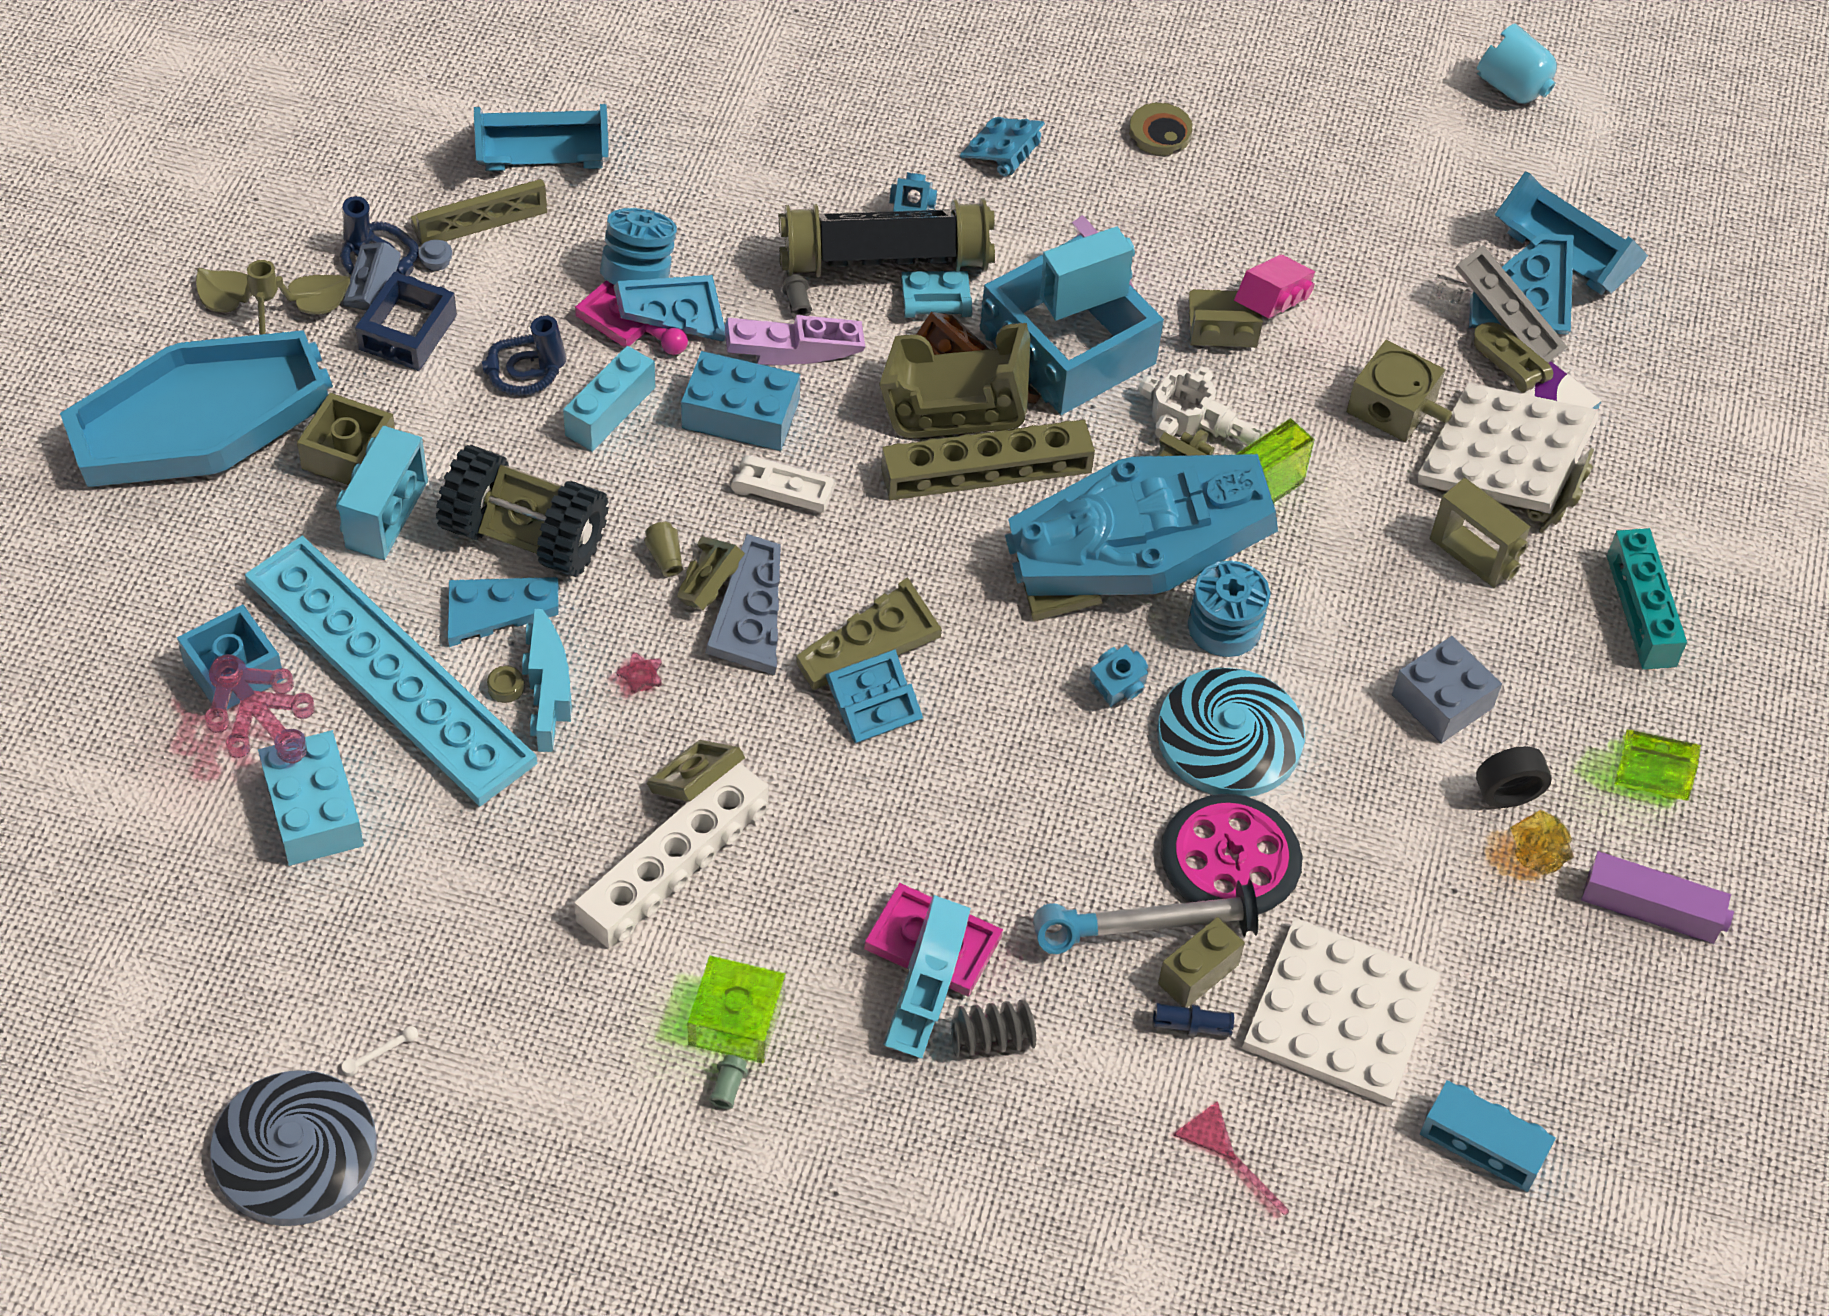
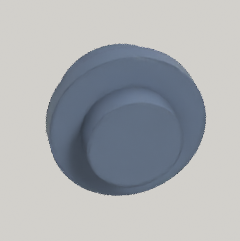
[419,240,453,271]

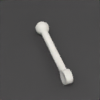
[341,1026,418,1076]

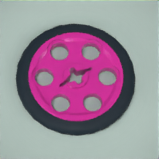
[1160,794,1303,914]

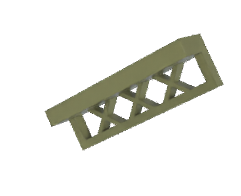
[411,179,547,246]

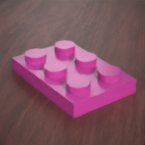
[864,882,1003,997]

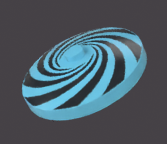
[1157,668,1305,797]

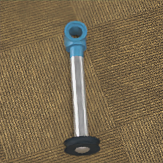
[1033,879,1258,954]

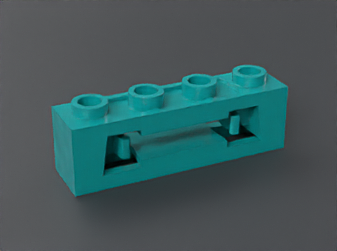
[1606,528,1688,670]

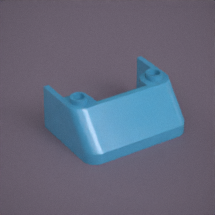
[474,104,609,171]
[1495,171,1648,295]

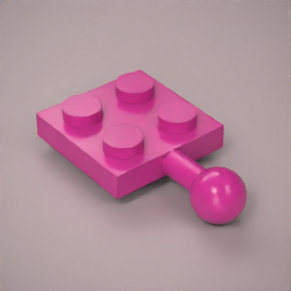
[575,280,688,355]

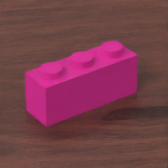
[1234,254,1316,318]

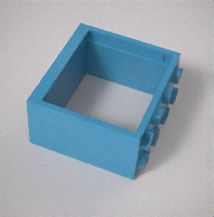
[979,235,1164,415]

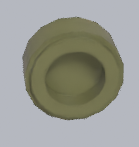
[487,665,524,703]

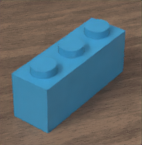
[1420,1080,1556,1192]

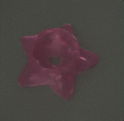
[616,652,662,694]

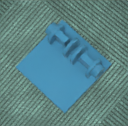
[960,117,1045,176]

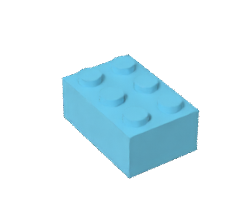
[336,426,428,560]
[258,730,364,866]

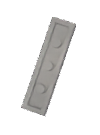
[1455,245,1568,363]

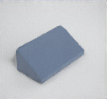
[343,242,401,310]

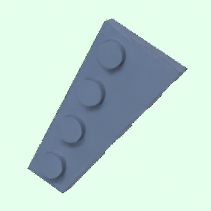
[705,534,781,675]

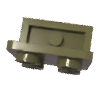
[1188,289,1263,348]

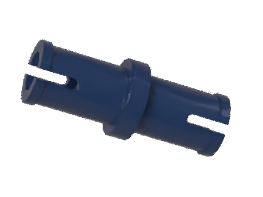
[1152,1003,1235,1037]

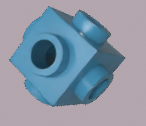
[889,172,937,211]
[1089,644,1149,707]

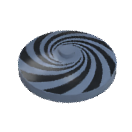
[210,1070,377,1226]

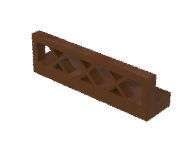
[916,312,1041,404]

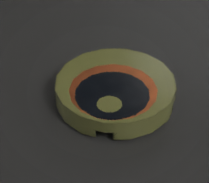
[1129,102,1193,156]

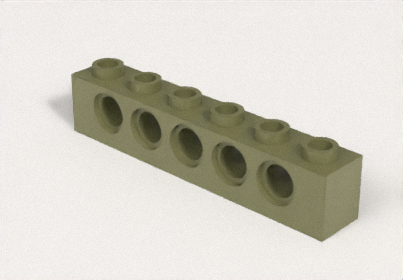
[881,419,1095,501]

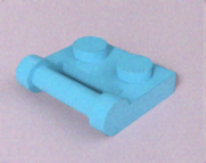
[901,271,972,318]

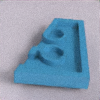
[614,275,726,342]
[448,577,559,647]

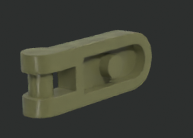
[1474,322,1553,393]

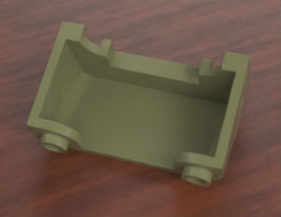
[879,323,1030,438]

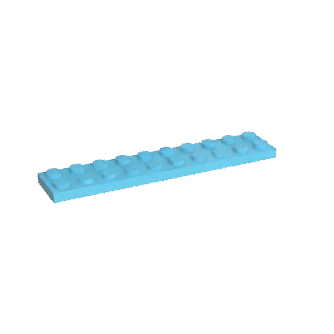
[245,535,538,807]

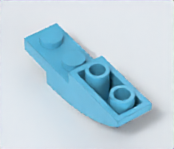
[522,609,572,752]
[883,895,971,1059]

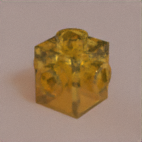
[1510,809,1574,875]

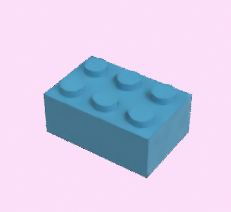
[681,351,800,451]

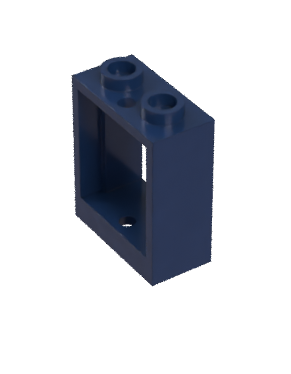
[355,272,457,371]

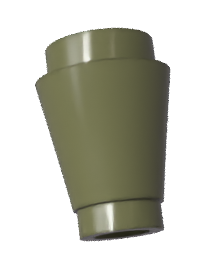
[644,522,683,577]

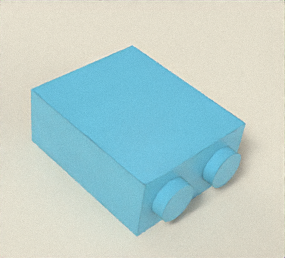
[1040,226,1135,321]

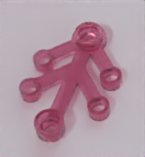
[205,654,315,763]

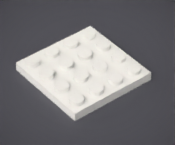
[1418,383,1598,513]
[1242,917,1440,1107]

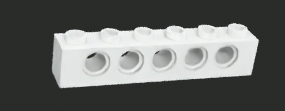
[574,763,769,949]

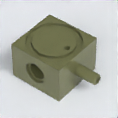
[1346,340,1452,443]

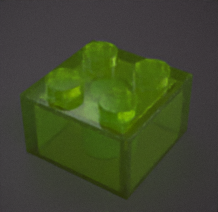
[687,955,786,1064]

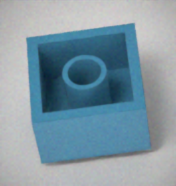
[177,604,285,714]

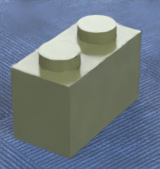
[1158,917,1245,1008]

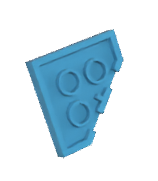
[1469,233,1574,335]

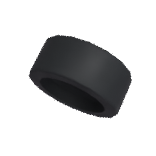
[1476,746,1552,808]

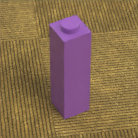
[1581,851,1734,944]

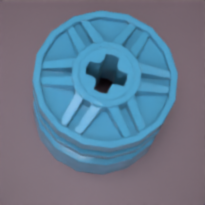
[600,208,677,285]
[1187,560,1271,657]

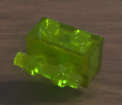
[1614,729,1701,801]

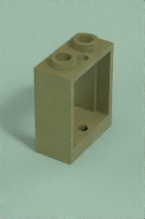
[1429,477,1531,588]

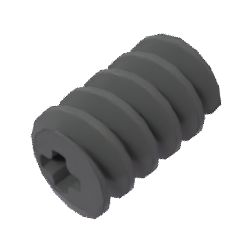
[951,1000,1037,1057]

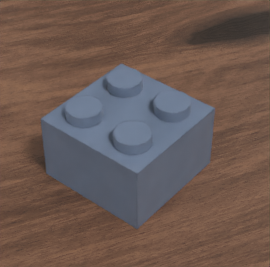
[1392,636,1502,744]

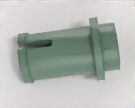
[709,1055,748,1110]

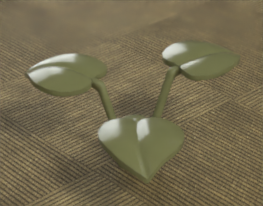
[196,260,350,335]

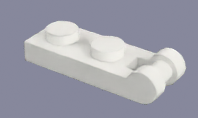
[731,455,835,513]

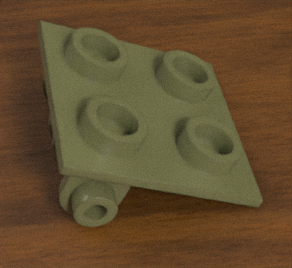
[1527,448,1594,534]

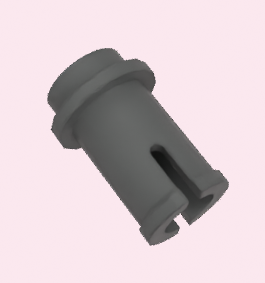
[782,274,812,318]

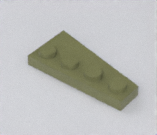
[796,577,942,691]

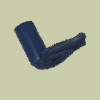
[340,196,419,276]
[482,315,567,396]

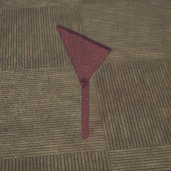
[1173,1101,1289,1215]

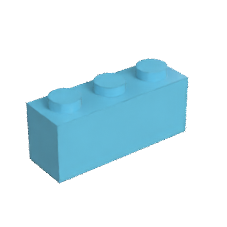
[563,346,656,452]

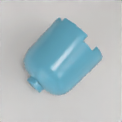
[1477,23,1557,104]

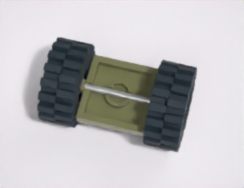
[436,444,609,577]

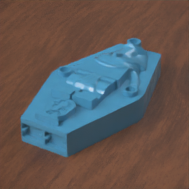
[60,330,333,487]
[1005,454,1278,596]

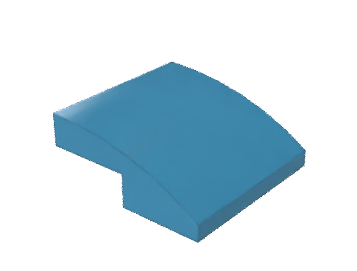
[825,649,923,743]

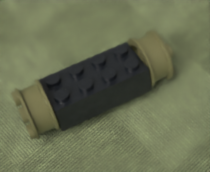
[778,198,995,278]

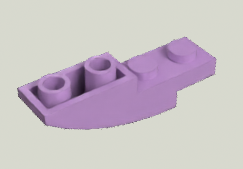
[725,315,865,365]

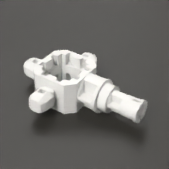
[1138,366,1265,449]

